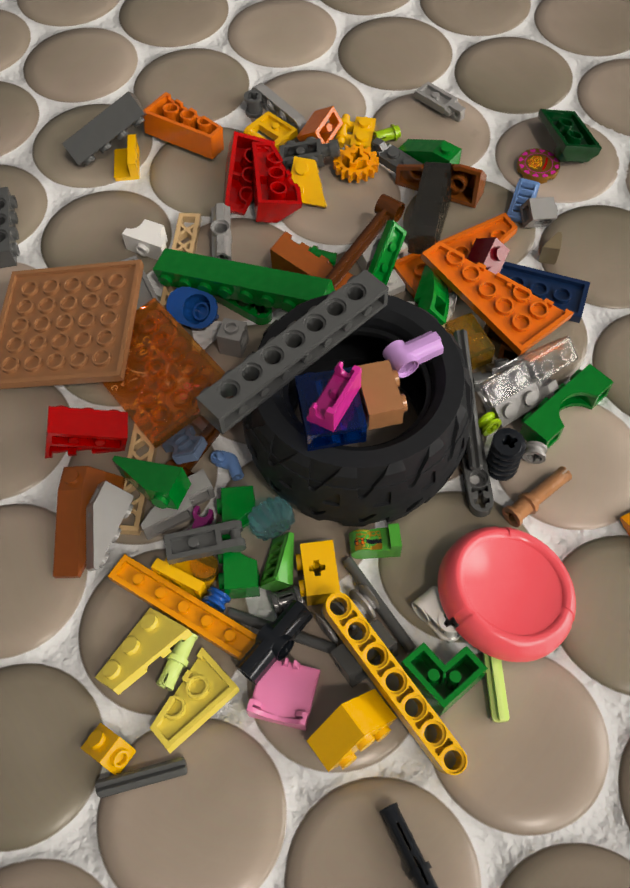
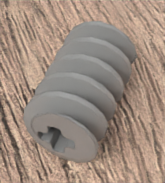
[315,583,380,643]

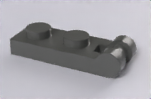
[164,520,246,565]

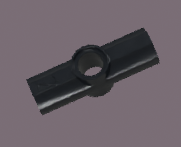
[236,599,313,684]

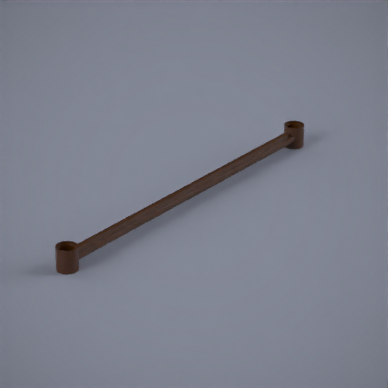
[165,194,405,477]

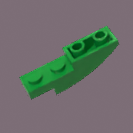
[414,265,449,325]

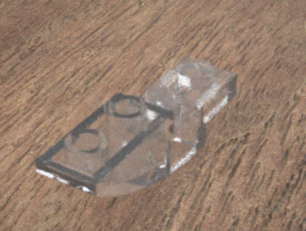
[478,336,578,408]

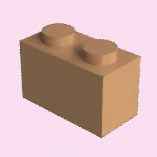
[357,360,408,430]

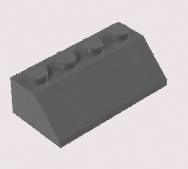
[62,91,147,166]

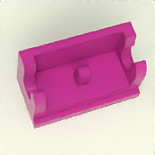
[307,361,362,432]

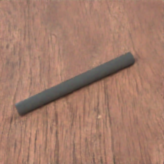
[343,557,416,654]
[227,608,337,654]

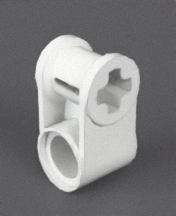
[411,586,461,643]

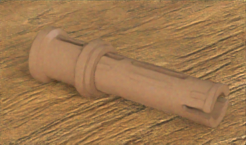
[502,466,572,527]

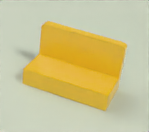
[114,134,140,181]
[151,557,218,601]

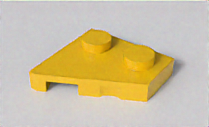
[291,156,327,208]

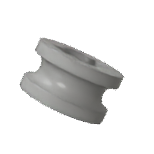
[522,441,548,464]

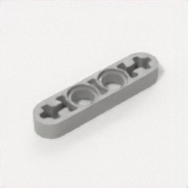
[251,83,307,134]

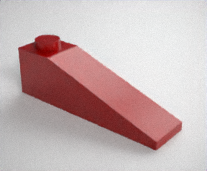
[252,142,302,223]

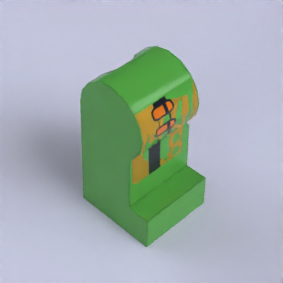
[348,523,402,559]

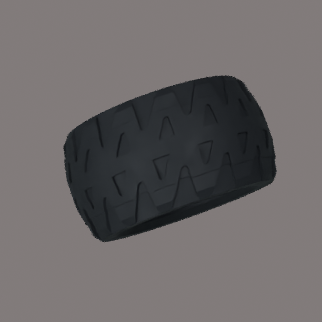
[242,294,474,527]

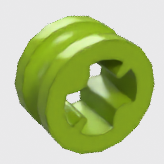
[478,411,502,436]

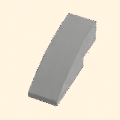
[141,469,215,540]

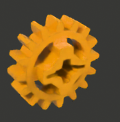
[333,144,379,183]

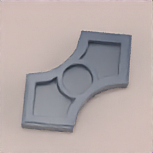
[162,426,208,464]

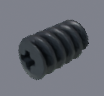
[486,428,526,481]

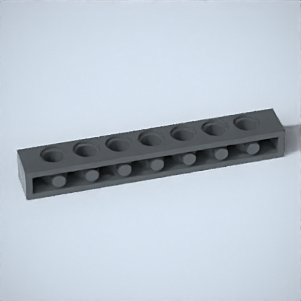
[196,269,389,435]

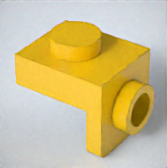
[81,723,136,775]

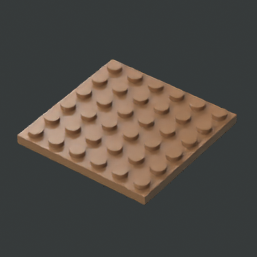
[0,259,144,389]

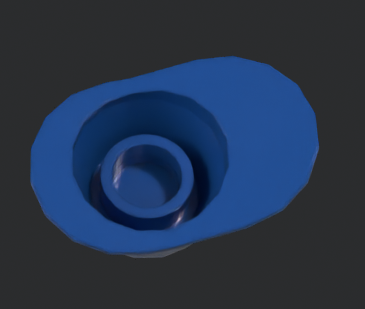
[166,286,219,329]

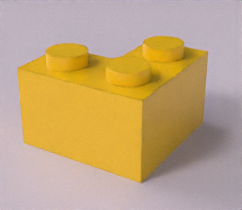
[307,689,397,772]

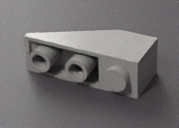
[86,481,134,571]

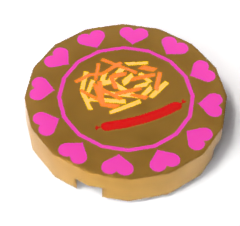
[517,148,560,184]

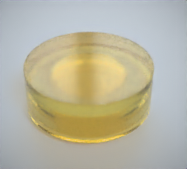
[190,555,219,582]

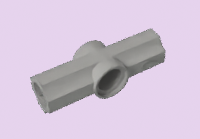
[210,203,232,261]

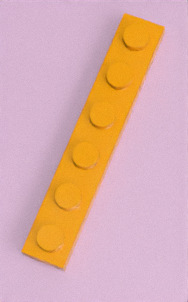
[108,554,257,661]

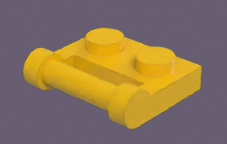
[243,111,298,152]

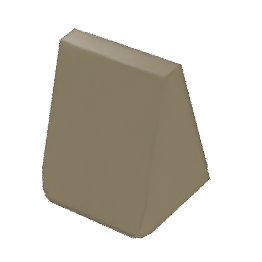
[538,232,562,265]

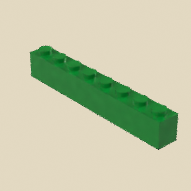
[153,248,335,312]

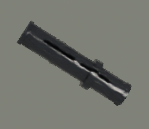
[379,803,438,888]

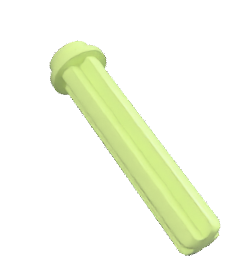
[483,653,510,723]

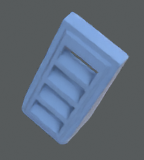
[507,178,540,223]

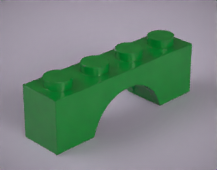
[520,364,613,450]
[217,485,260,599]

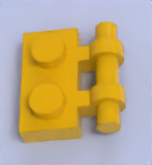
[335,114,376,149]

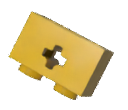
[295,540,340,606]

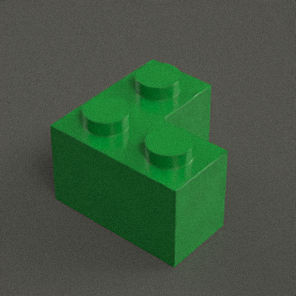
[401,642,488,716]

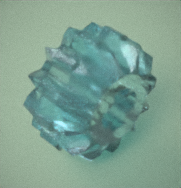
[247,496,295,541]

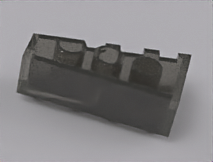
[404,162,451,254]

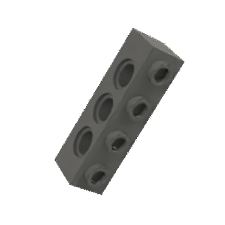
[0,187,20,268]

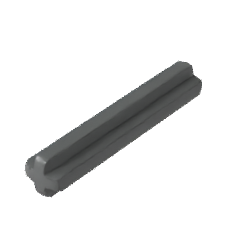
[95,757,188,798]

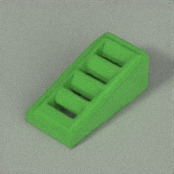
[260,532,294,592]

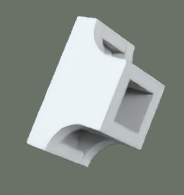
[122,219,168,260]

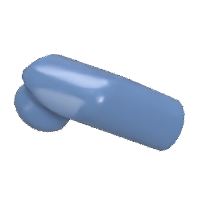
[210,450,244,481]

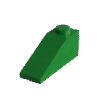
[398,139,462,164]
[112,456,191,510]

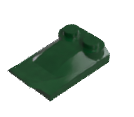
[537,109,602,163]

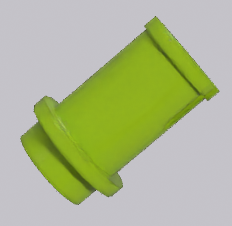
[373,124,401,142]

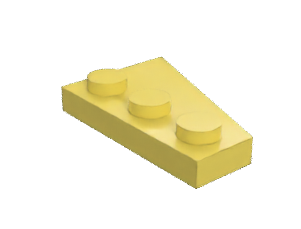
[95,607,193,695]
[150,647,240,753]

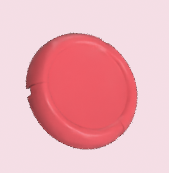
[437,526,576,662]

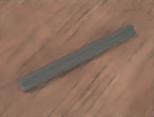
[454,329,484,471]

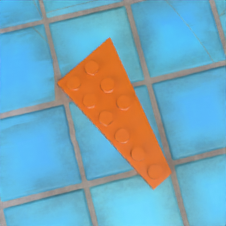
[393,213,518,298]
[420,241,574,356]

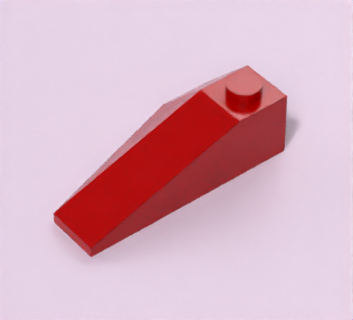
[224,131,275,215]

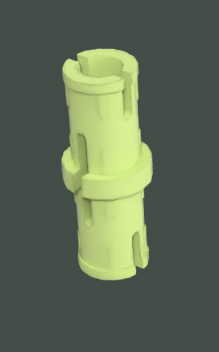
[156,632,198,691]

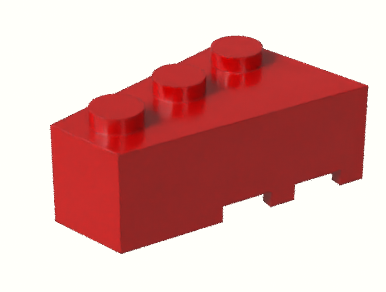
[45,405,128,459]

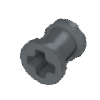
[244,90,263,118]
[270,585,303,617]

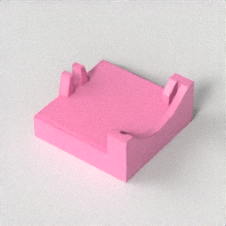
[246,658,320,731]

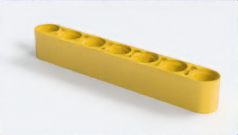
[322,592,468,775]

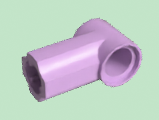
[382,331,444,378]

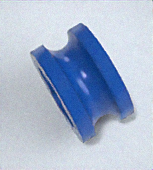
[202,587,231,612]

